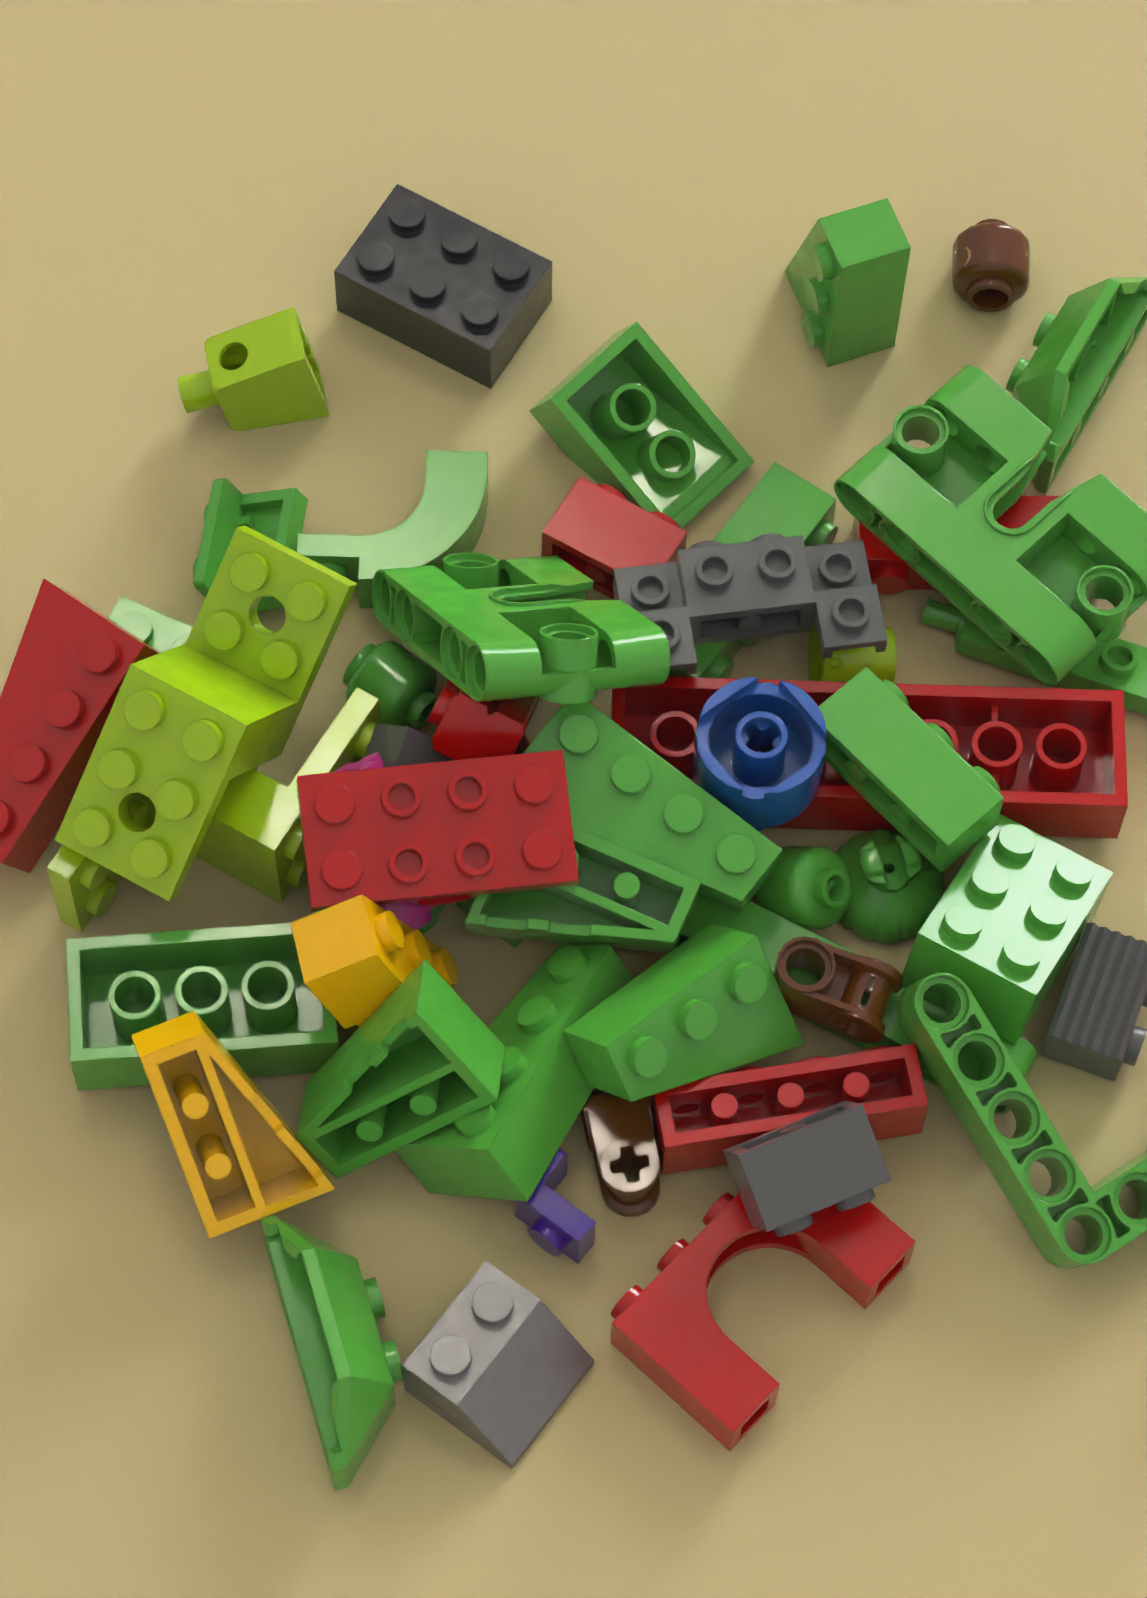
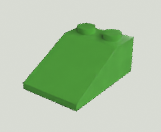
[529,321,754,529]

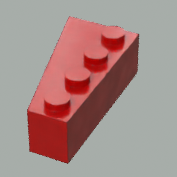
[0,578,160,873]

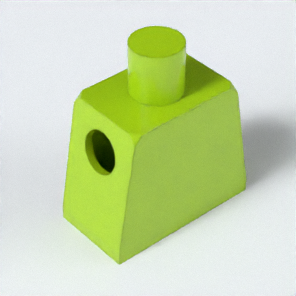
[178,307,330,431]

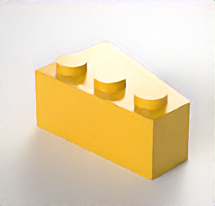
[290,894,459,1029]
[131,1011,336,1239]

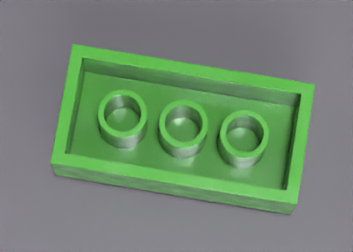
[66,923,340,1091]

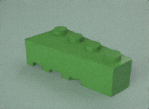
[524,702,783,913]

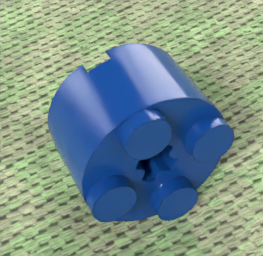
[692,677,827,831]

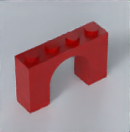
[610,1192,916,1451]

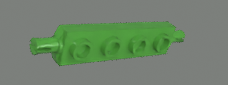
[920,598,1147,715]

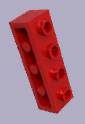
[651,1043,929,1175]

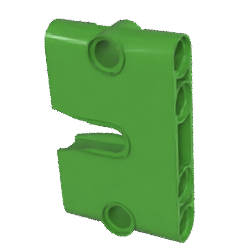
[834,365,1147,686]
[372,552,670,704]

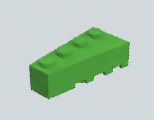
[395,944,634,1202]

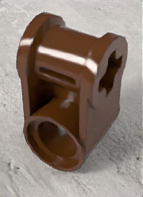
[773,936,904,1043]
[581,1090,660,1217]

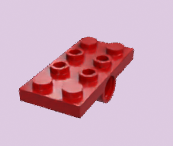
[296,750,579,912]

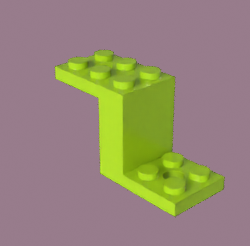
[55,525,358,901]
[47,687,381,932]

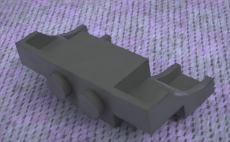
[612,533,888,675]

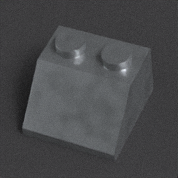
[402,1261,594,1469]

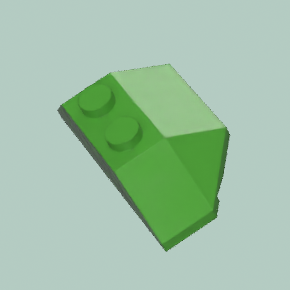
[1006,277,1147,494]
[261,1215,403,1491]

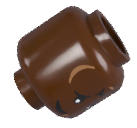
[952,219,1030,312]

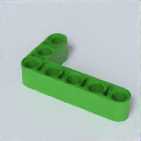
[897,972,1147,1268]

